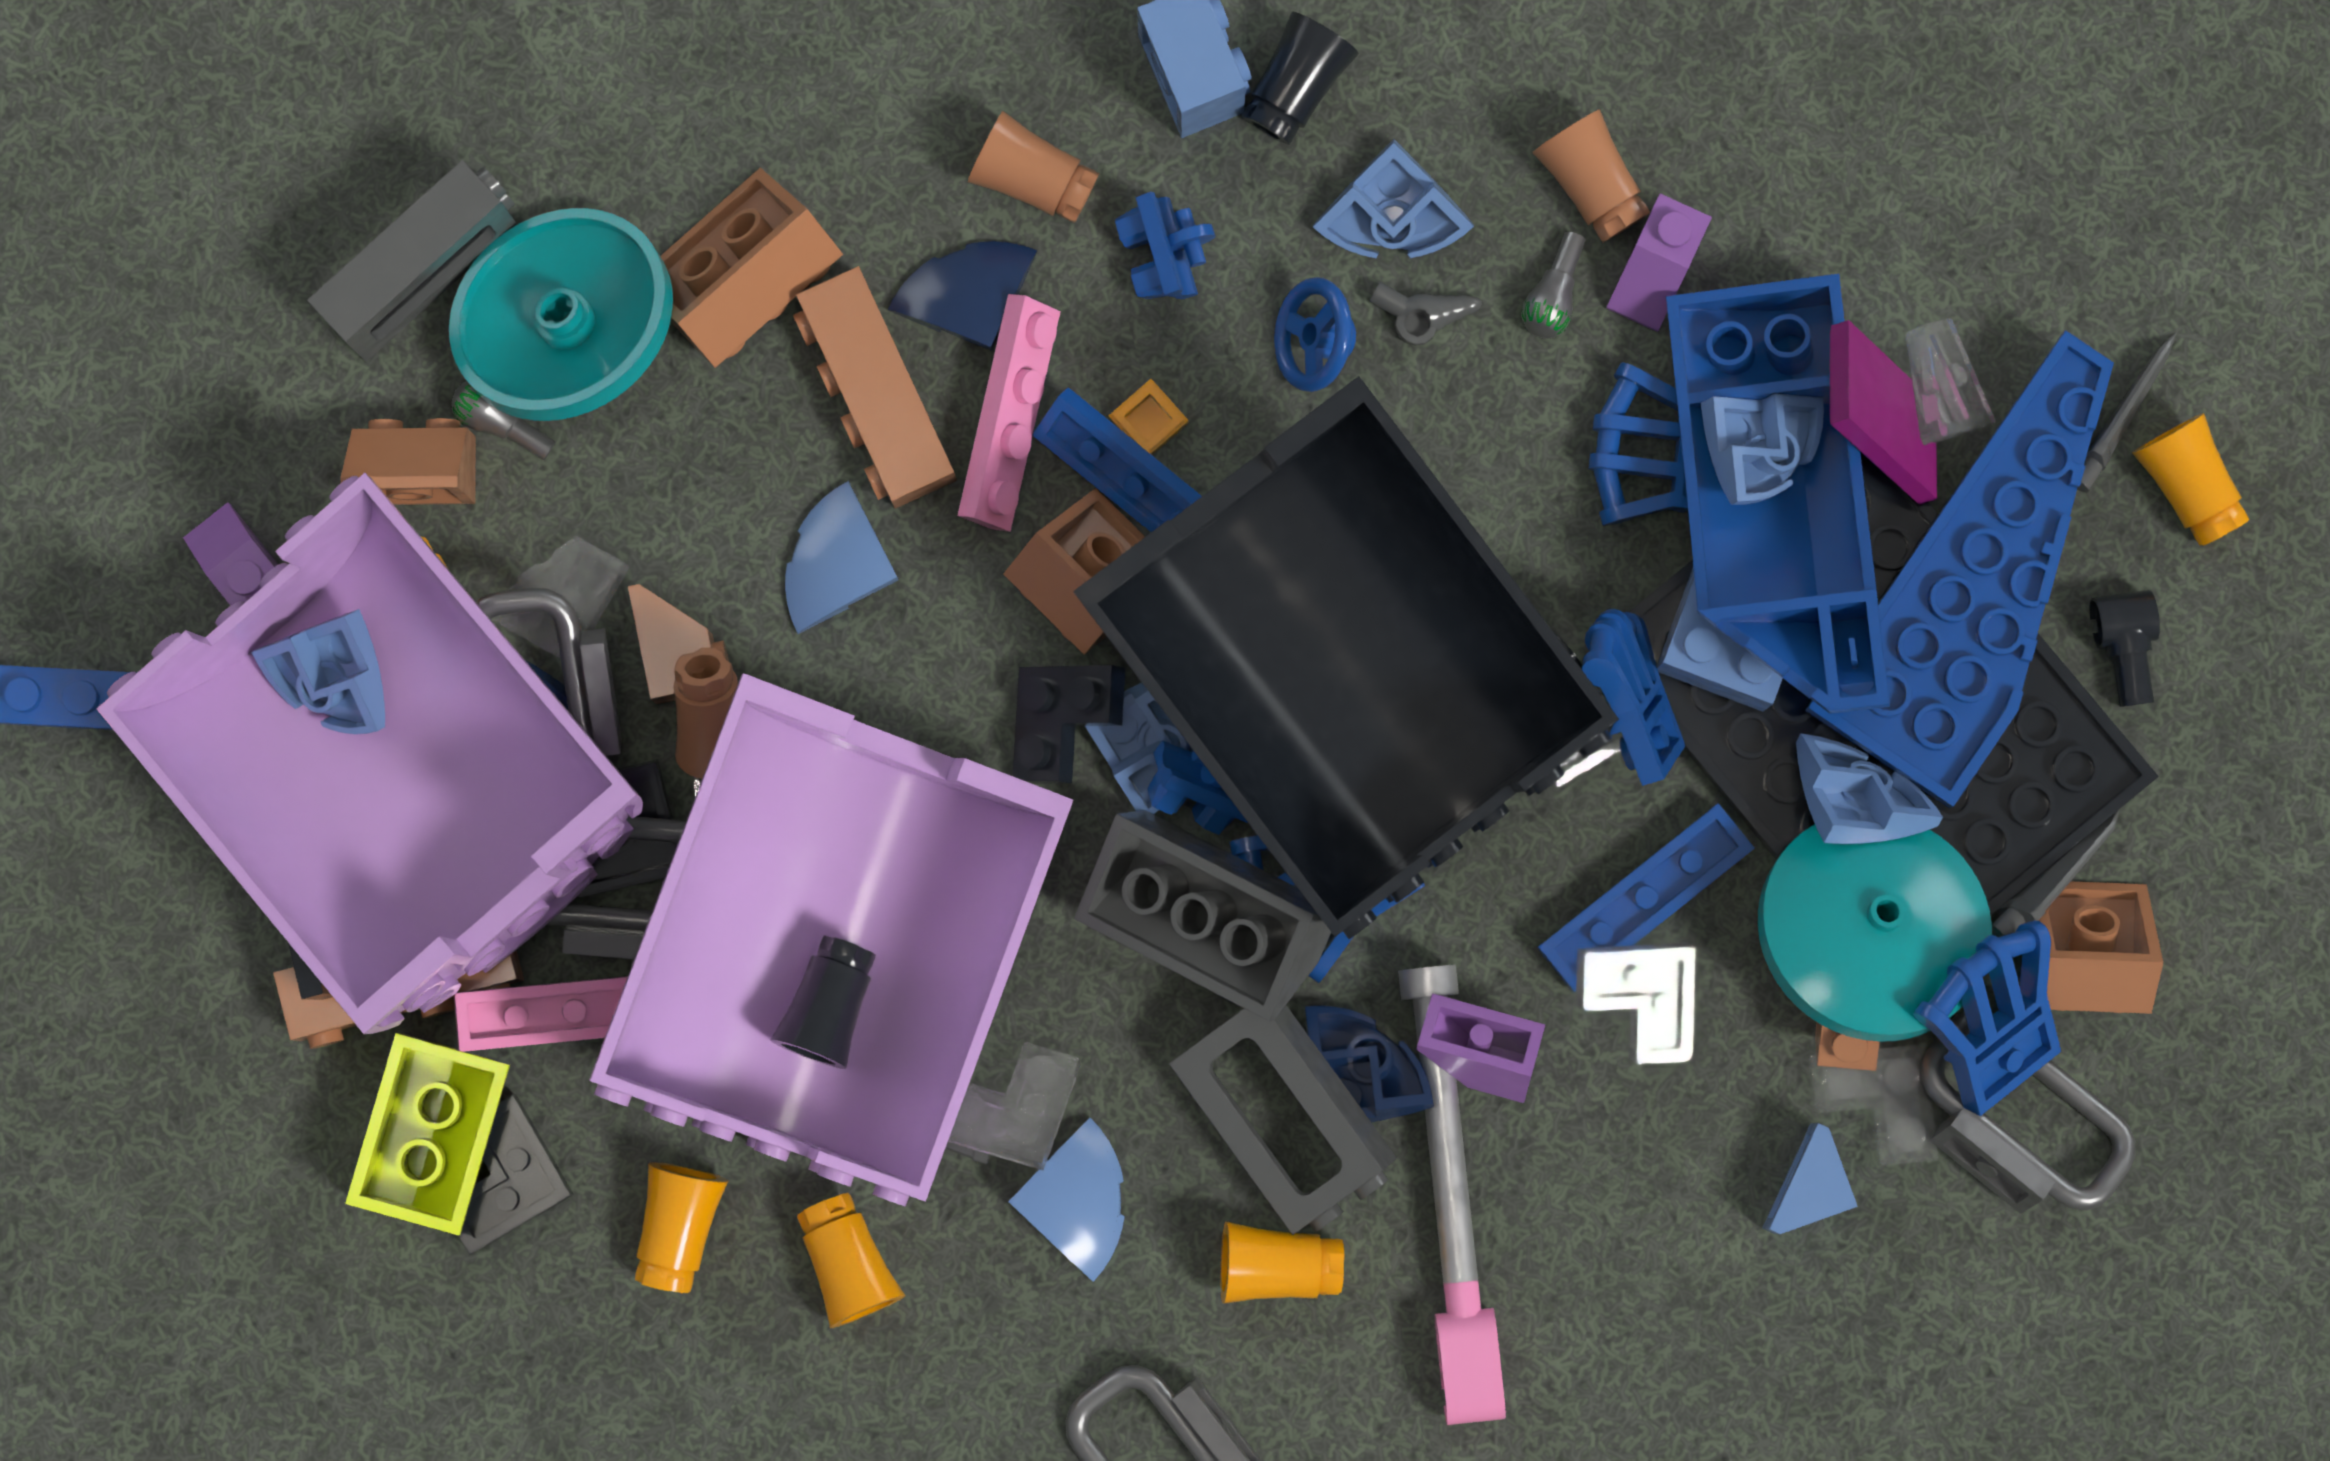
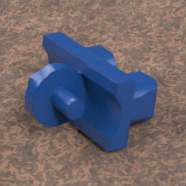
[1115,192,1216,300]
[1147,740,1248,835]

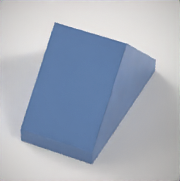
[1762,1123,1858,1234]

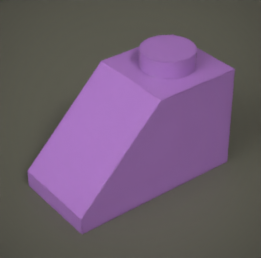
[1606,194,1712,332]
[183,502,279,606]
[1416,993,1545,1103]

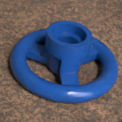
[1274,277,1356,392]

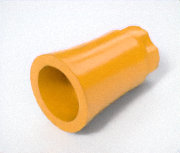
[2132,413,2249,546]
[635,1162,728,1293]
[797,1193,905,1328]
[1220,1222,1344,1304]

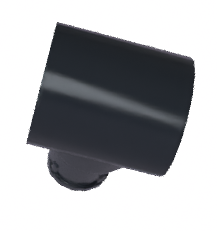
[2089,590,2160,707]

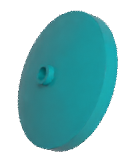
[449,208,673,421]
[1758,824,1992,1042]

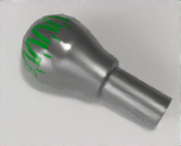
[1521,232,1586,339]
[452,381,556,461]

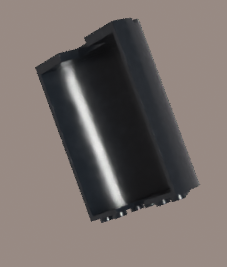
[1073,376,1619,939]

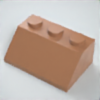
[661,167,843,368]

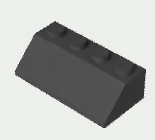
[1074,810,1331,1021]

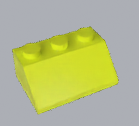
[345,1033,510,1235]

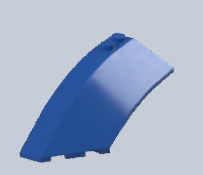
[1666,274,1890,714]

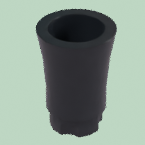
[1242,12,1359,145]
[770,935,876,1069]

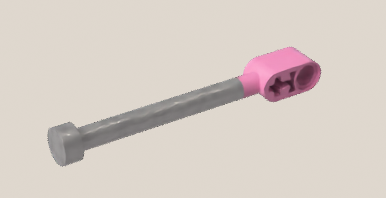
[1398,965,1506,1425]

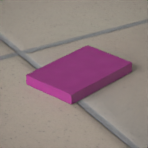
[1830,320,1937,504]

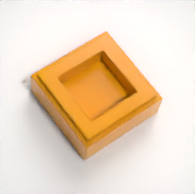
[1108,379,1189,455]

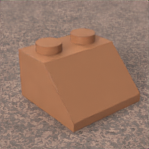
[341,418,476,505]
[1003,488,1145,655]
[2039,881,2163,1014]

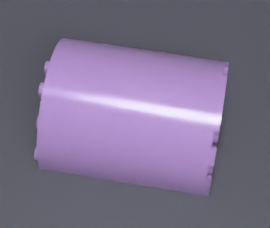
[97,473,643,1034]
[589,673,1073,1206]

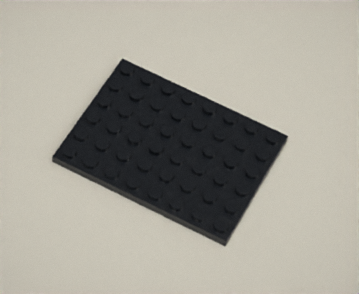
[1629,452,2159,920]

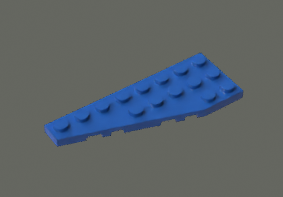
[1805,330,2114,809]

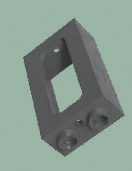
[307,160,518,362]
[1169,1005,1397,1235]

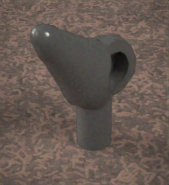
[1369,282,1482,346]

